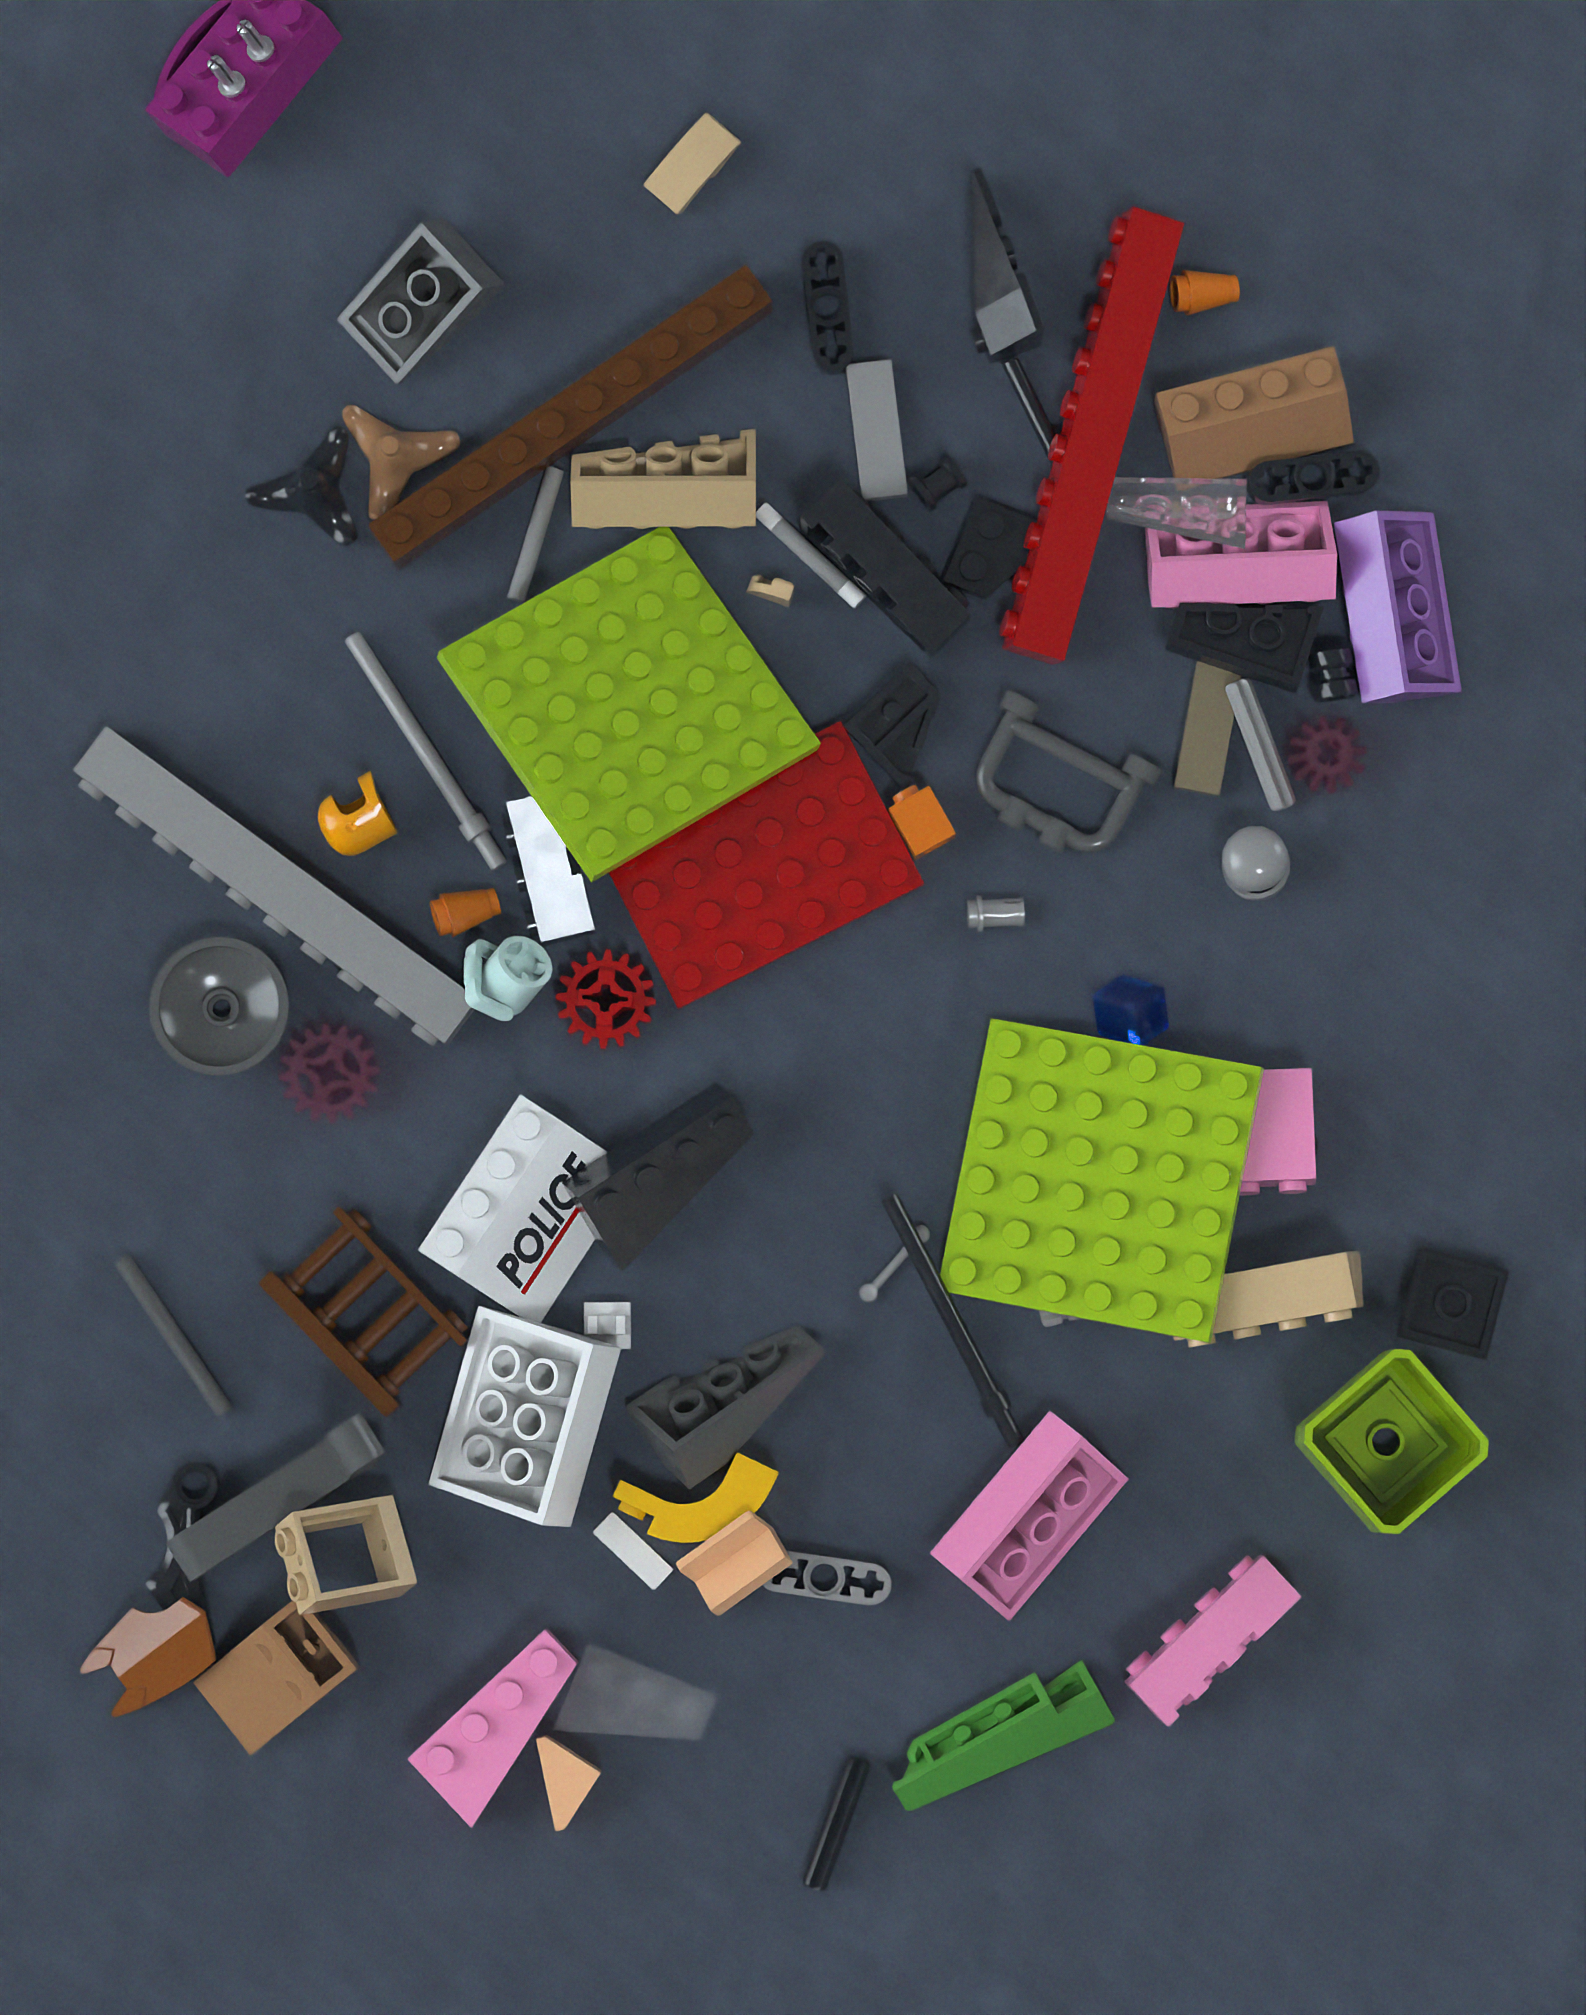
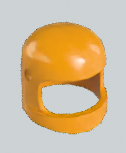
[318,770,398,856]

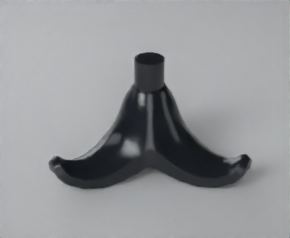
[245,426,358,547]

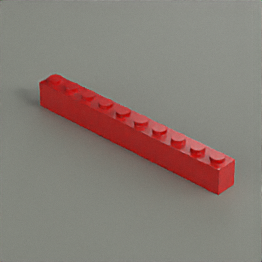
[999,206,1185,665]

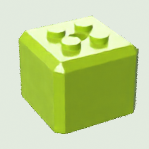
[1295,1349,1489,1534]

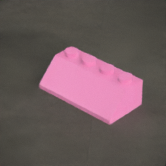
[1145,501,1337,609]
[930,1411,1129,1621]

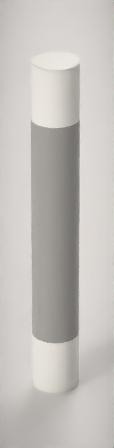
[756,502,867,609]

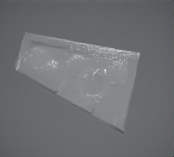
[1107,477,1247,549]
[553,1643,718,1740]

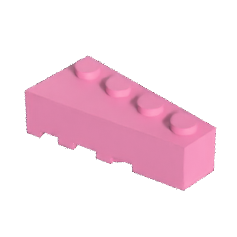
[1124,1555,1301,1727]
[408,1628,579,1828]

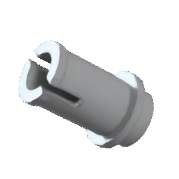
[967,895,1025,932]

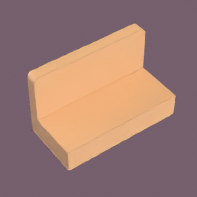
[676,1511,793,1617]

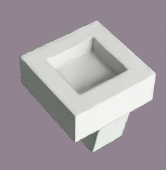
[584,1302,631,1349]

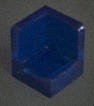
[1092,975,1169,1046]

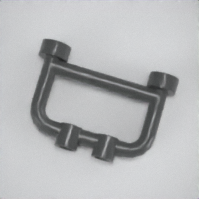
[975,690,1162,853]

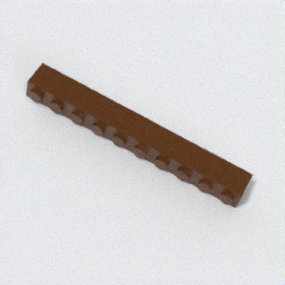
[368,264,773,571]

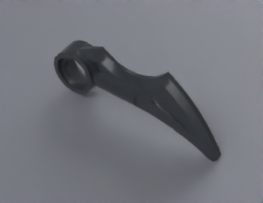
[145,1462,220,1645]

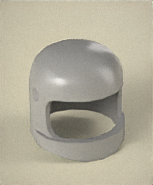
[1222,826,1290,901]

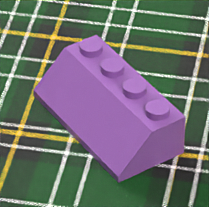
[1334,511,1462,703]

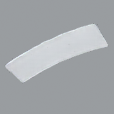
[593,1512,673,1590]

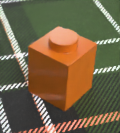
[888,784,956,861]

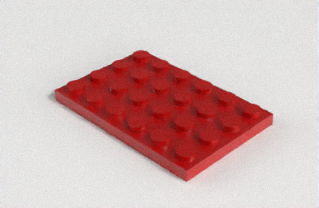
[609,721,925,1010]

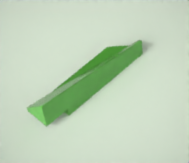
[892,1660,1115,1811]

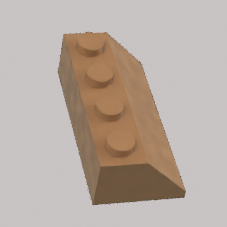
[1153,346,1354,490]

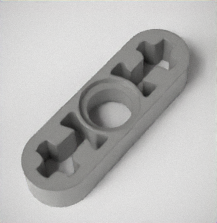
[763,1551,891,1605]

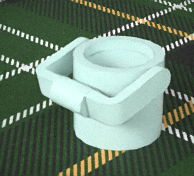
[464,936,552,1021]

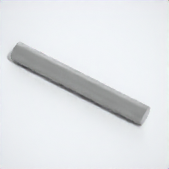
[507,466,564,603]

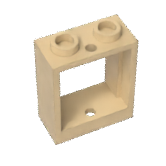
[275,1495,417,1615]

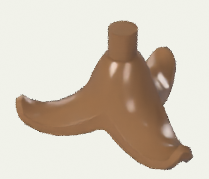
[342,404,460,519]

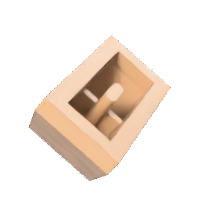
[536,1735,602,1831]

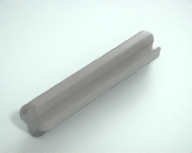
[1226,678,1296,811]

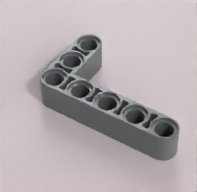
[165,1413,386,1582]

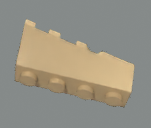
[570,428,756,529]
[1173,1251,1363,1348]

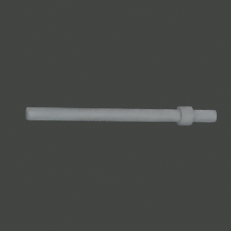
[345,631,507,871]

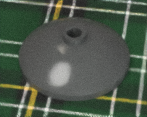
[149,937,289,1076]

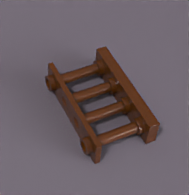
[258,1206,469,1418]

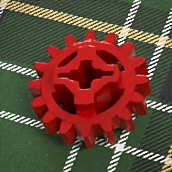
[555,949,656,1051]

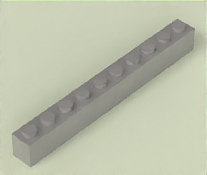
[73,726,475,1047]

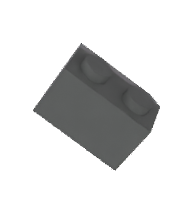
[337,219,505,385]

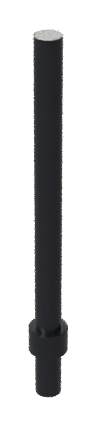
[881,1193,1025,1449]

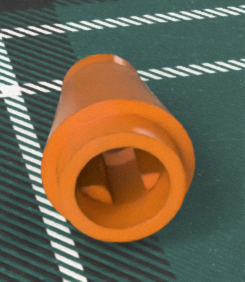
[1169,270,1240,316]
[429,888,501,938]

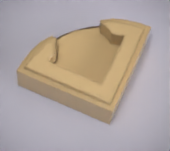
[746,574,794,608]

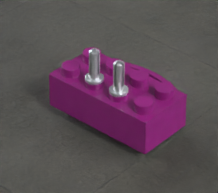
[145,0,343,178]

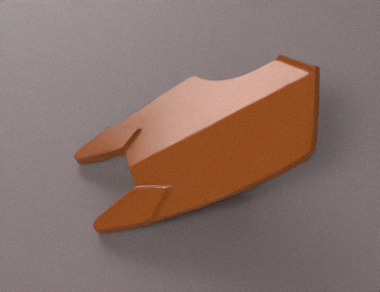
[80,1597,216,1717]

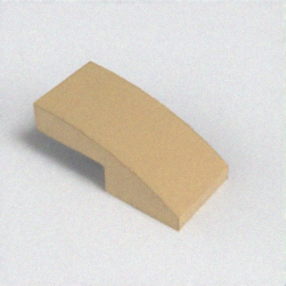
[643,113,742,214]

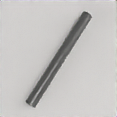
[114,1254,233,1418]

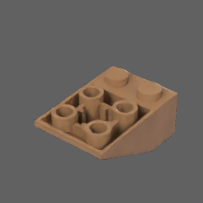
[193,1600,361,1756]

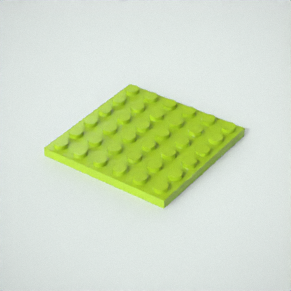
[437,527,821,883]
[940,1018,1264,1343]

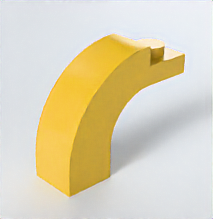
[612,1452,779,1543]

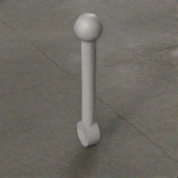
[859,1225,930,1303]

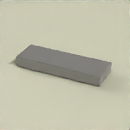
[846,359,908,501]

